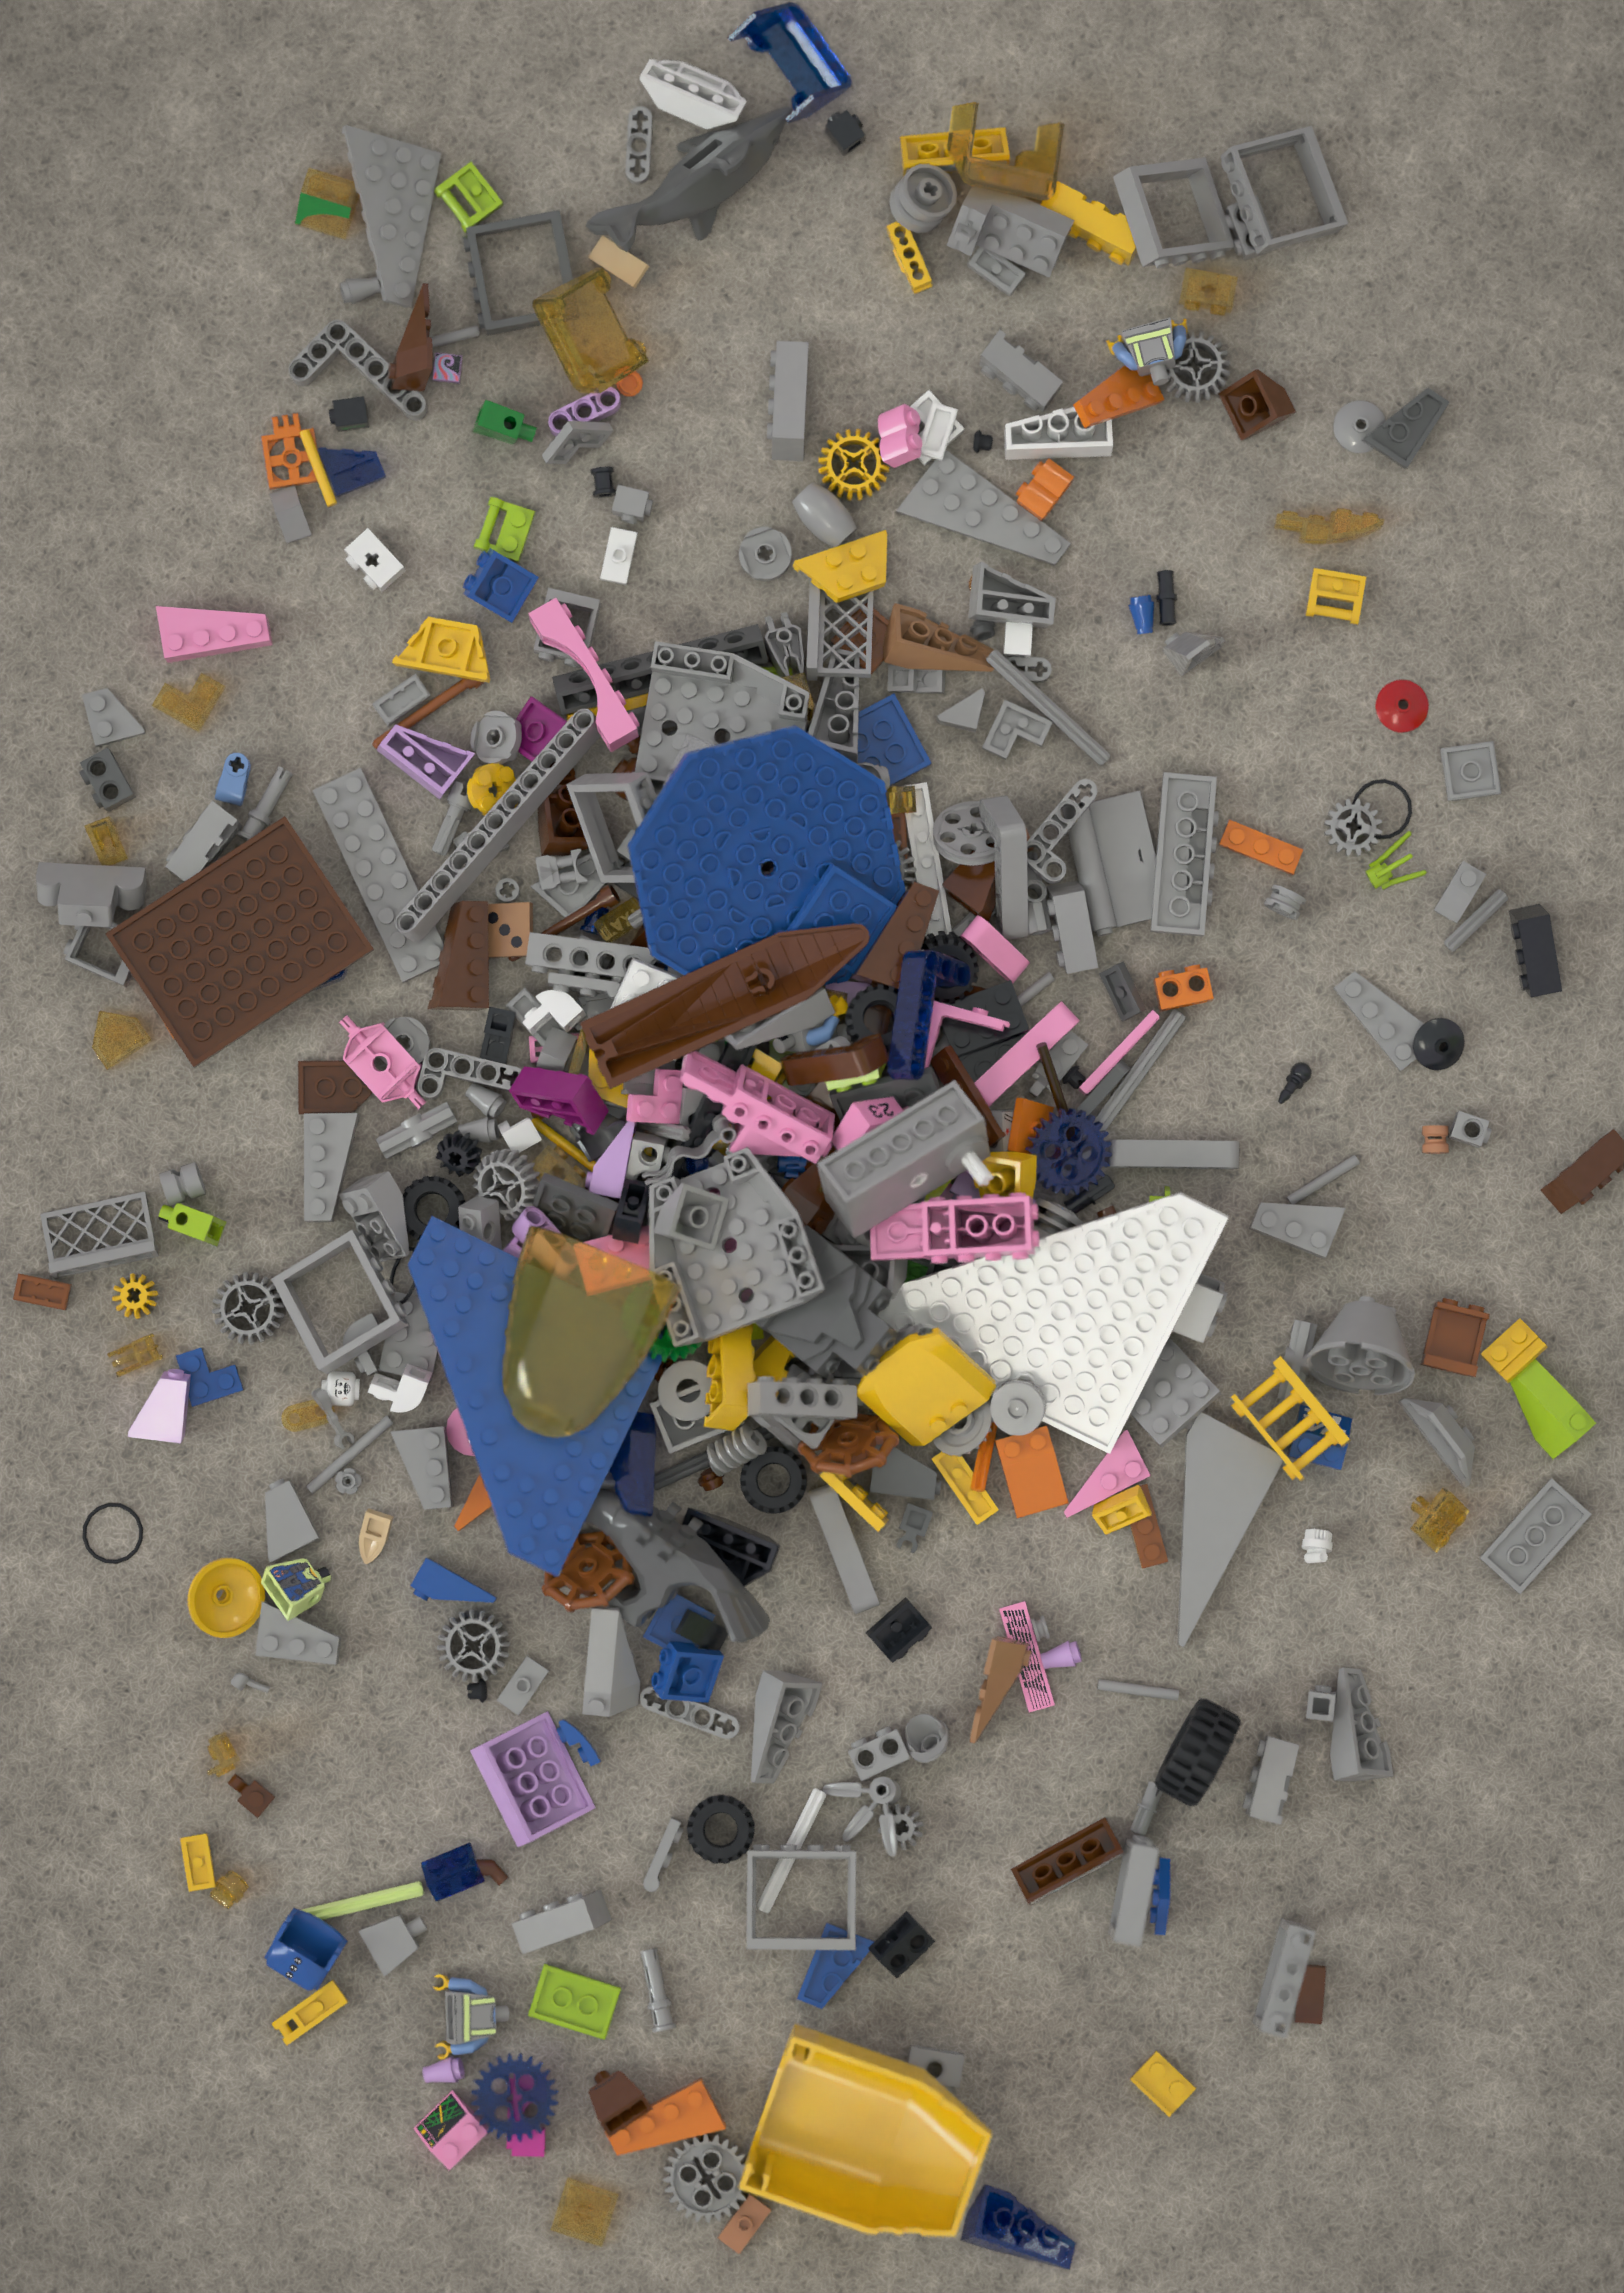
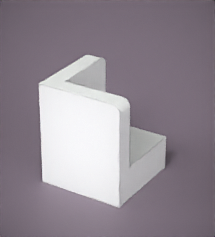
[1003,622,1033,658]
[497,1118,542,1153]

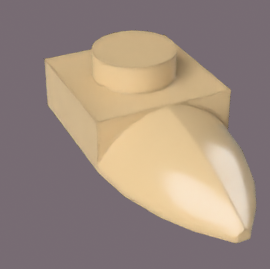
[359,1508,394,1564]

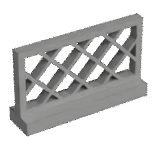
[807,578,874,681]
[40,1192,159,1279]

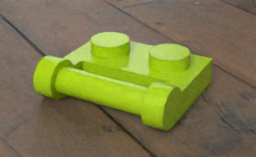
[434,162,503,233]
[473,497,535,563]

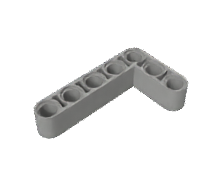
[289,320,428,421]
[979,795,1028,940]

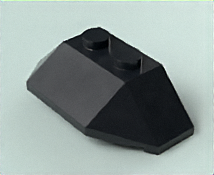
[682,1507,780,1587]

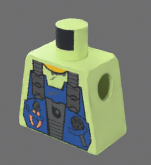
[261,1558,331,1621]

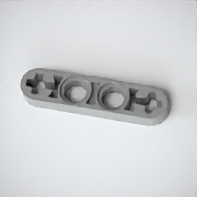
[640,1686,740,1739]

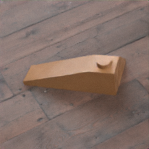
[883,603,994,672]
[969,1635,1032,1743]

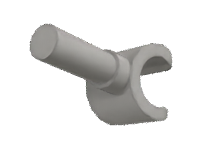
[231,1672,270,1693]

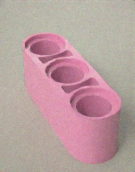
[960,915,1030,984]

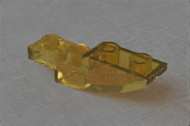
[1274,508,1384,544]

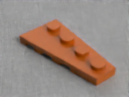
[1073,365,1165,428]

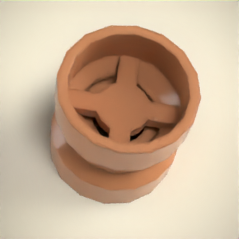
[1422,1125,1449,1154]

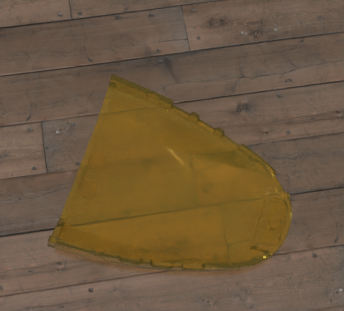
[503,1225,681,1437]

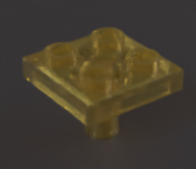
[1410,1487,1470,1553]

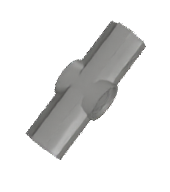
[1027,852,1052,936]
[376,1102,457,1159]
[1277,1320,1317,1400]

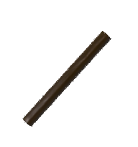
[1036,1042,1078,1142]

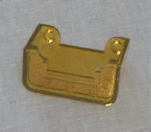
[532,267,649,393]

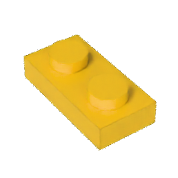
[180,1833,216,1892]

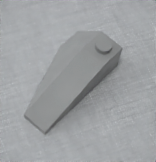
[582,1606,641,1717]
[751,1670,822,1783]

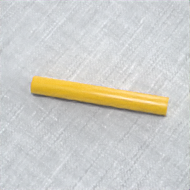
[299,429,337,507]
[531,1118,597,1172]

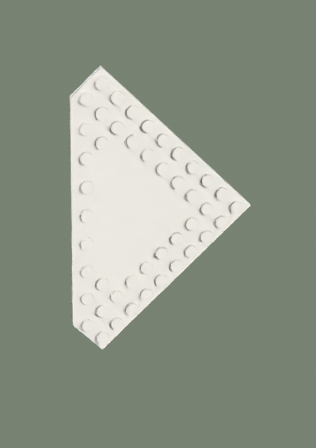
[878,1192,1229,1454]

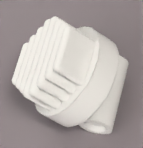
[1302,1529,1333,1563]

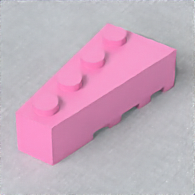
[156,606,273,663]

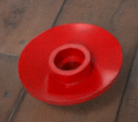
[1375,680,1429,733]

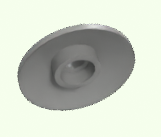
[1333,401,1386,453]

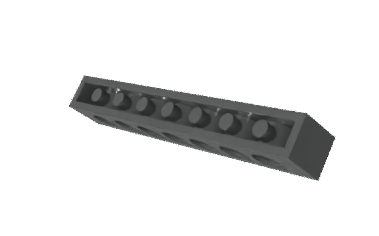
[552,624,768,715]

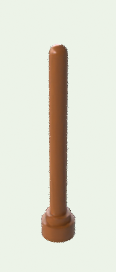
[373,678,484,749]

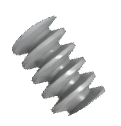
[707,1425,767,1476]

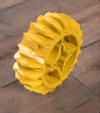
[818,429,890,501]

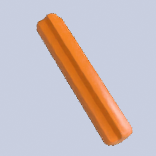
[971,1422,997,1492]

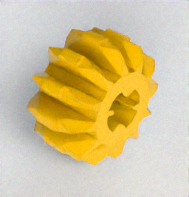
[112,1273,159,1319]

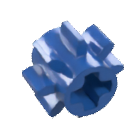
[777,1156,806,1179]

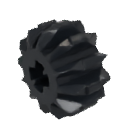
[436,1130,482,1177]

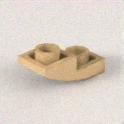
[588,235,649,288]

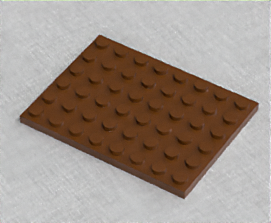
[105,816,374,1068]

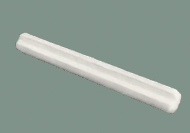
[757,1788,826,1913]

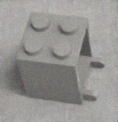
[1172,1273,1228,1343]

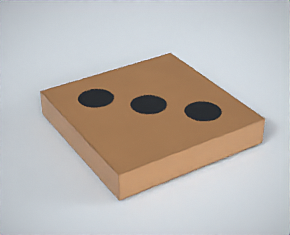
[488,902,533,958]

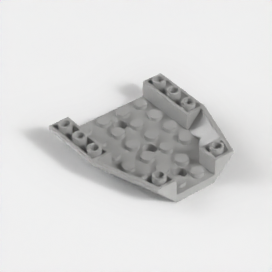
[632,641,810,797]
[649,1147,825,1347]

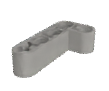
[1027,779,1097,884]
[418,1048,522,1100]

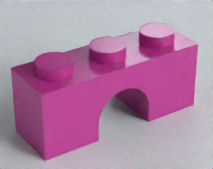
[507,2071,547,2157]

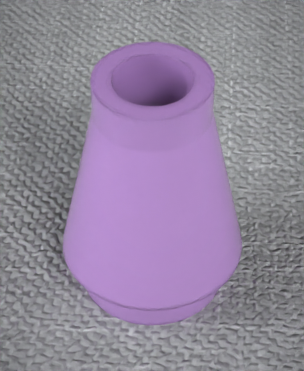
[1040,1640,1082,1669]
[423,2056,465,2083]

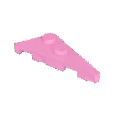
[1064,1430,1151,1518]

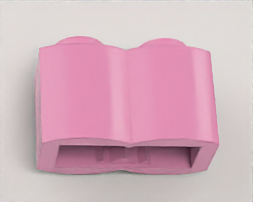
[878,404,922,468]

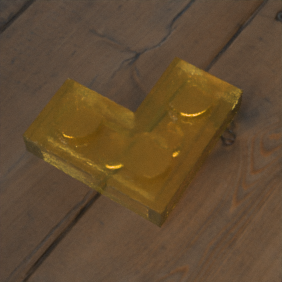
[152,673,225,733]

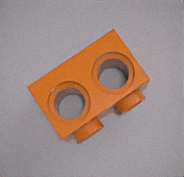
[1153,964,1214,1012]

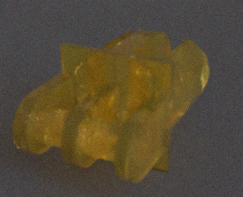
[107,1333,163,1378]

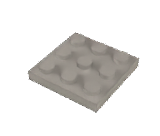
[1130,1337,1221,1448]

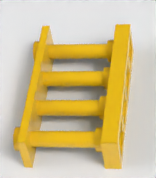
[1231,1356,1351,1481]

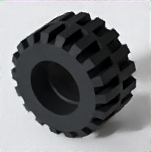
[912,931,979,1003]
[845,984,914,1053]
[403,1176,466,1241]
[740,1446,807,1514]
[687,1795,755,1864]

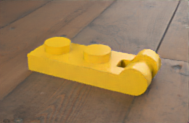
[271,1980,349,2046]

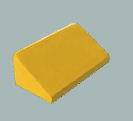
[1092,1485,1152,1535]

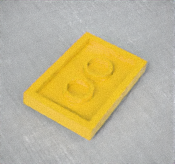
[820,1472,889,1532]

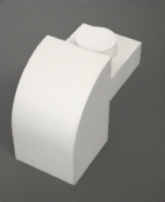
[522,990,586,1035]
[368,1363,433,1412]

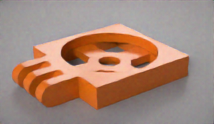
[261,413,318,490]

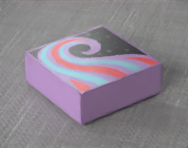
[433,353,462,383]

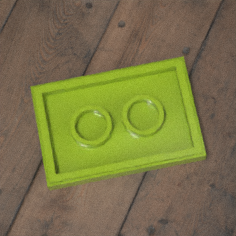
[528,1963,621,2040]

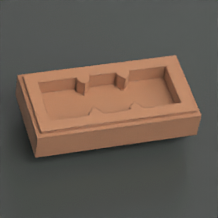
[718,2193,772,2254]

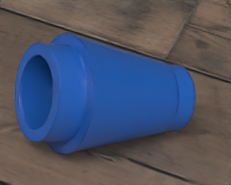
[1128,595,1154,634]

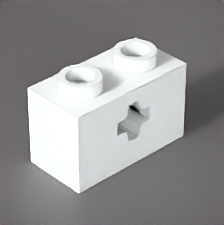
[344,528,405,592]

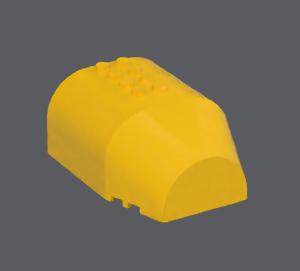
[739,2023,992,2236]

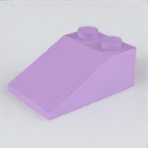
[585,1121,638,1201]

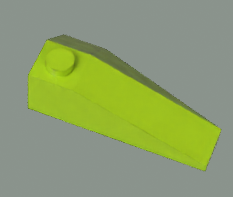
[1510,1359,1596,1459]

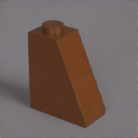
[942,842,996,922]

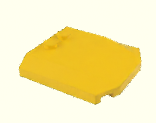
[855,1327,997,1446]

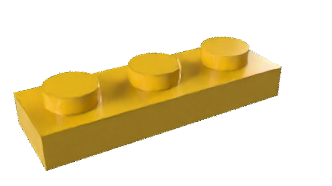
[931,1452,999,1525]

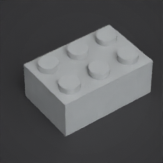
[650,1384,745,1454]

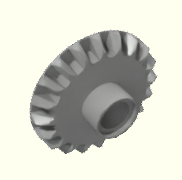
[932,1401,994,1457]

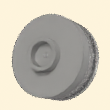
[990,1378,1047,1436]

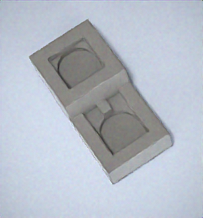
[888,665,945,694]

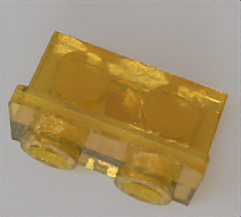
[206,1732,240,1778]

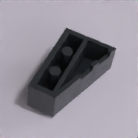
[1508,904,1562,998]

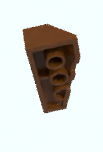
[388,283,433,392]

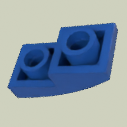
[556,1719,601,1766]

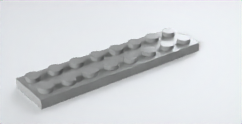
[312,768,444,983]

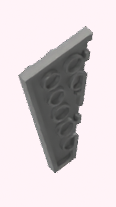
[896,450,1071,566]

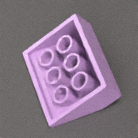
[470,1711,595,1847]

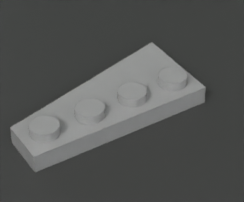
[1333,971,1424,1071]

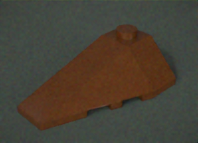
[537,762,589,856]
[781,1142,838,1234]

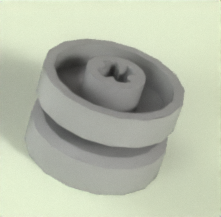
[889,164,957,233]

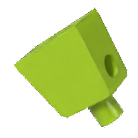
[159,1203,226,1247]

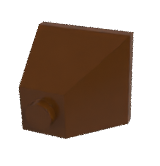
[1219,369,1296,441]

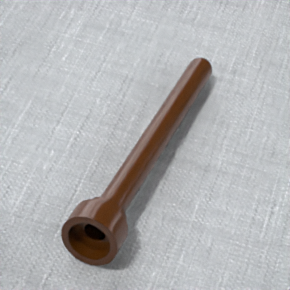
[508,884,621,962]

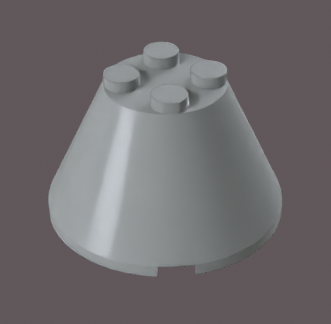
[1306,1296,1414,1395]

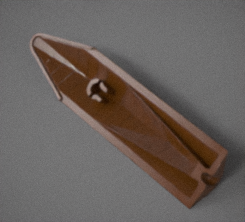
[580,924,870,1089]

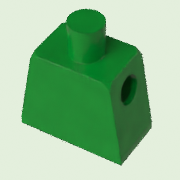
[472,400,537,444]

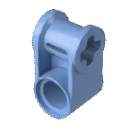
[215,753,251,806]

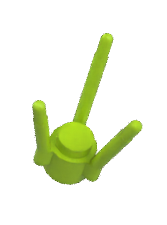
[1365,831,1427,890]

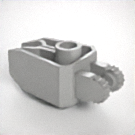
[765,612,804,682]

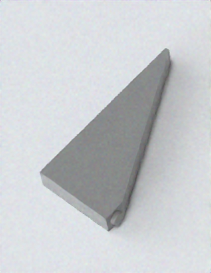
[1177,1412,1283,1647]

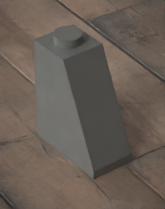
[870,1445,942,1500]

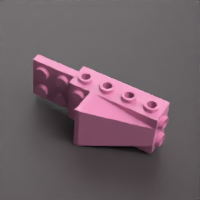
[680,1050,835,1164]
[870,1193,1039,1264]

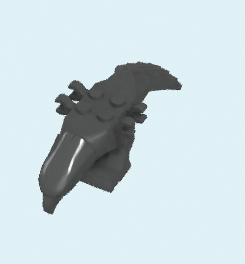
[584,1489,770,1643]

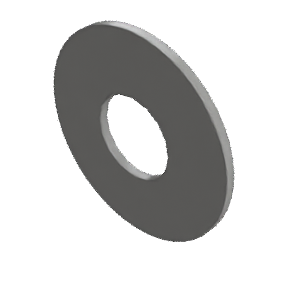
[658,1360,711,1421]

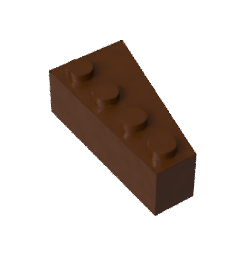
[851,882,939,994]
[427,901,489,1011]

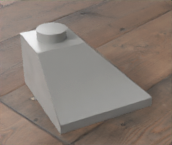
[653,1183,729,1251]

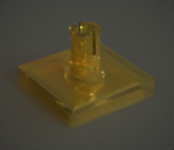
[551,2177,619,2247]

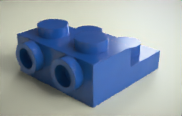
[463,548,539,623]
[651,1641,724,1703]

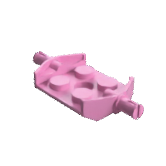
[339,1015,426,1110]

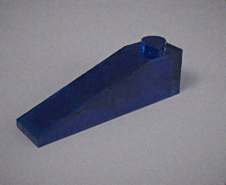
[608,1411,656,1517]
[961,2184,1076,2270]

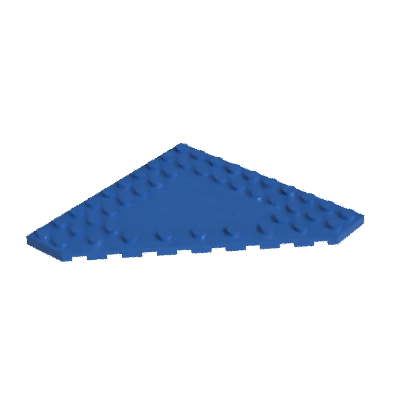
[407,1216,663,1577]

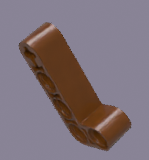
[780,1034,889,1086]

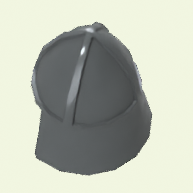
[569,1113,626,1162]

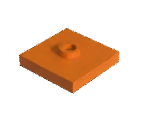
[1008,1098,1054,1160]

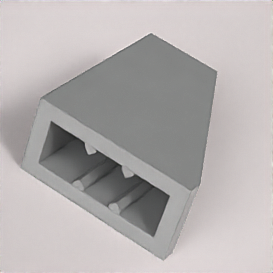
[265,1478,321,1563]

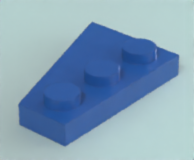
[797,1923,875,2009]

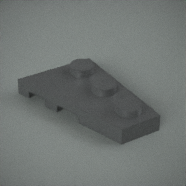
[1361,388,1450,470]

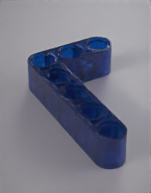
[888,950,971,1080]

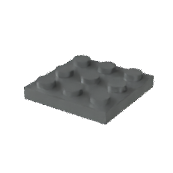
[533,1172,619,1247]

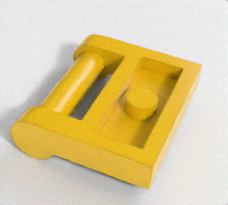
[1305,568,1366,625]

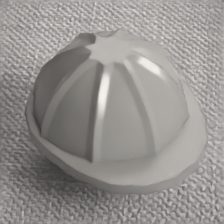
[905,1713,949,1763]

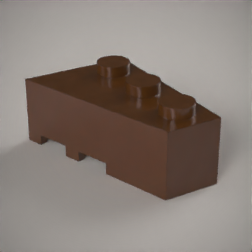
[1541,1129,1624,1214]

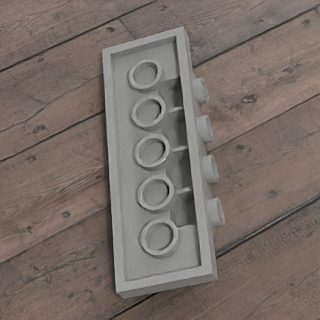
[1150,772,1219,936]

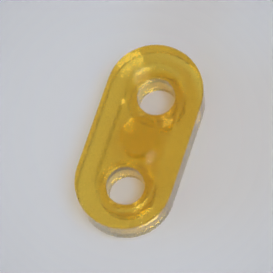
[281,1399,335,1432]

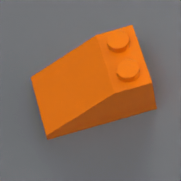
[994,1426,1068,1518]

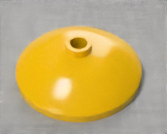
[187,1558,265,1638]

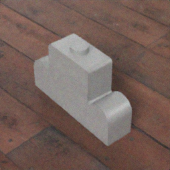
[36,862,147,927]

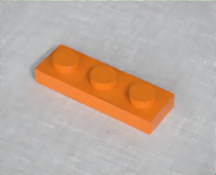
[1219,819,1303,875]

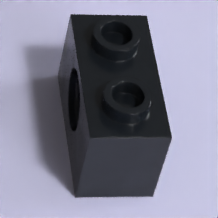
[612,1178,652,1244]

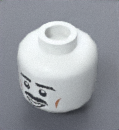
[321,1371,360,1407]

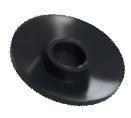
[1413,1018,1465,1070]

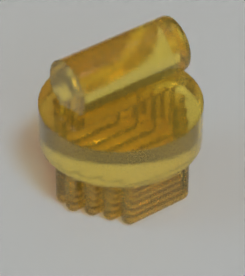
[209,1870,249,1909]

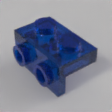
[421,1842,485,1901]

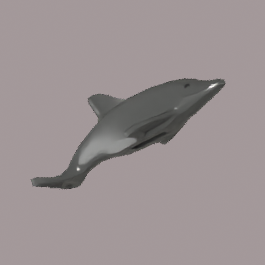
[586,107,793,252]

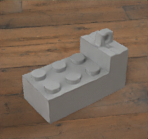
[947,177,1074,278]

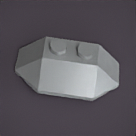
[1398,1398,1475,1488]

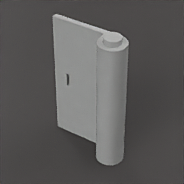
[1062,791,1156,937]

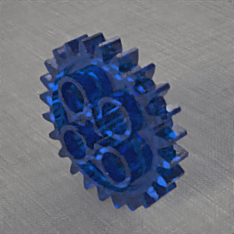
[1025,1108,1112,1196]
[471,2052,559,2142]

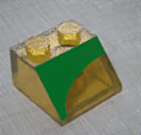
[295,168,360,240]

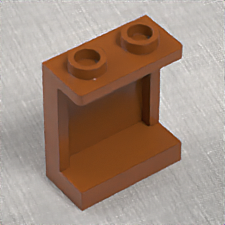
[1421,1298,1490,1377]

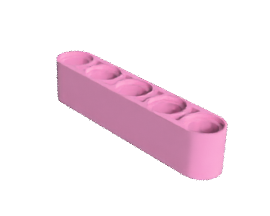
[974,1001,1080,1107]

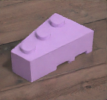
[377,724,475,799]

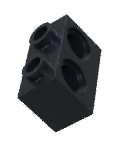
[868,1911,936,1979]

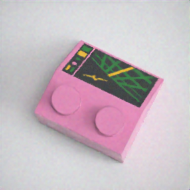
[413,2090,490,2171]

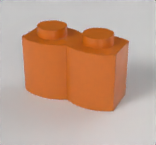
[1016,458,1074,521]

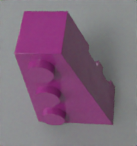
[509,1066,609,1135]

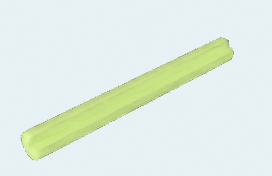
[302,1881,424,1920]

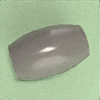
[792,482,857,548]

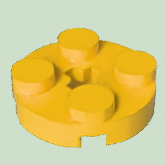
[467,763,518,816]

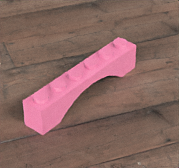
[528,598,640,752]

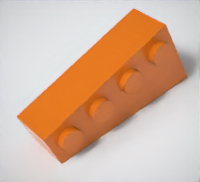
[604,2078,726,2156]

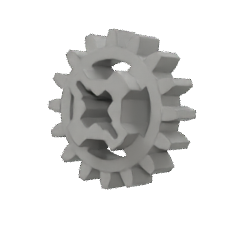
[1324,798,1382,857]

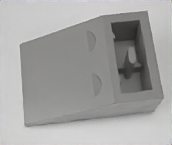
[338,1171,410,1262]

